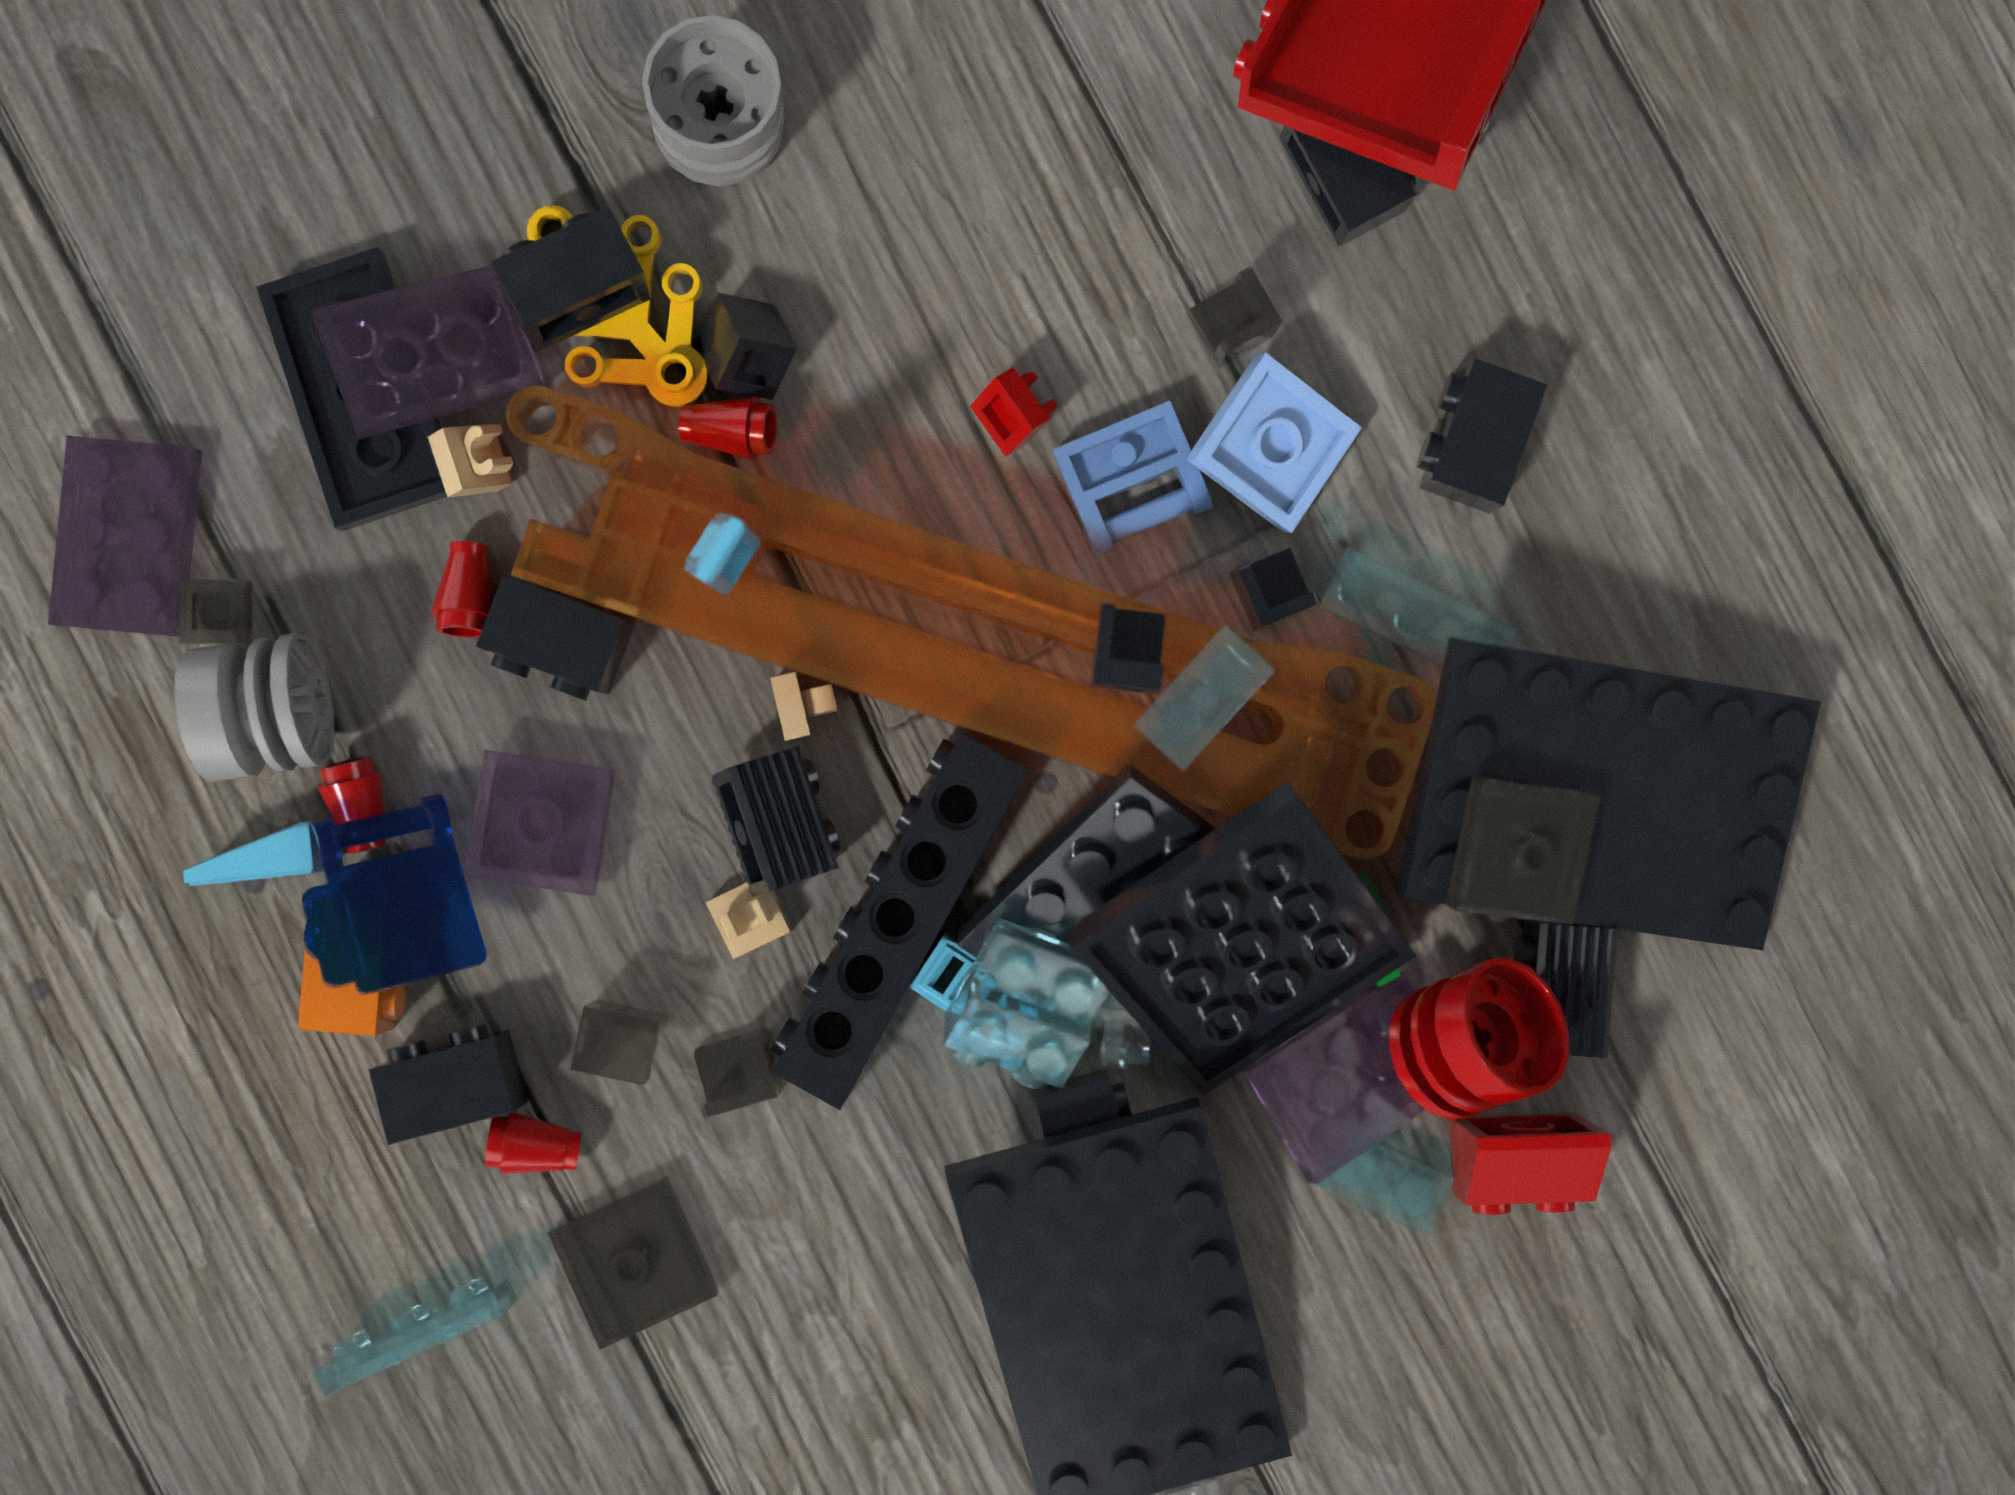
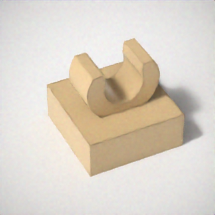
[428,424,513,498]
[770,672,837,743]
[706,882,793,959]

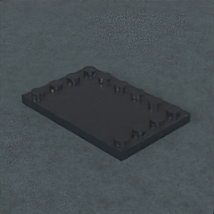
[1396,637,1821,951]
[945,1097,1292,1495]

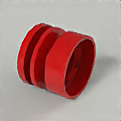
[1389,958,1569,1120]

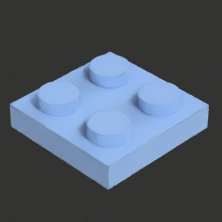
[1186,352,1362,533]

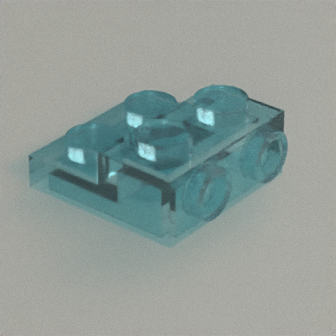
[944,918,1110,1089]

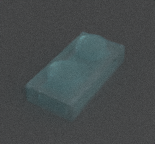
[1132,625,1275,771]
[1308,1121,1454,1237]

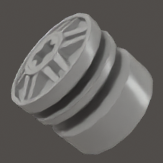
[642,15,785,187]
[174,633,334,782]

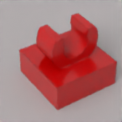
[970,367,1057,457]

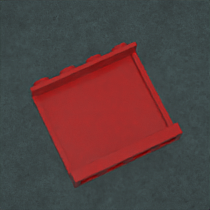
[1233,0,1548,191]

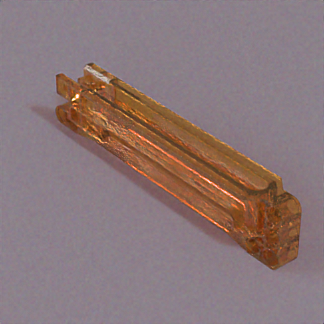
[506,385,1436,859]

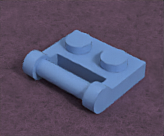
[1052,401,1213,557]

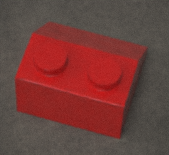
[1450,1113,1612,1215]

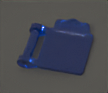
[302,793,487,995]

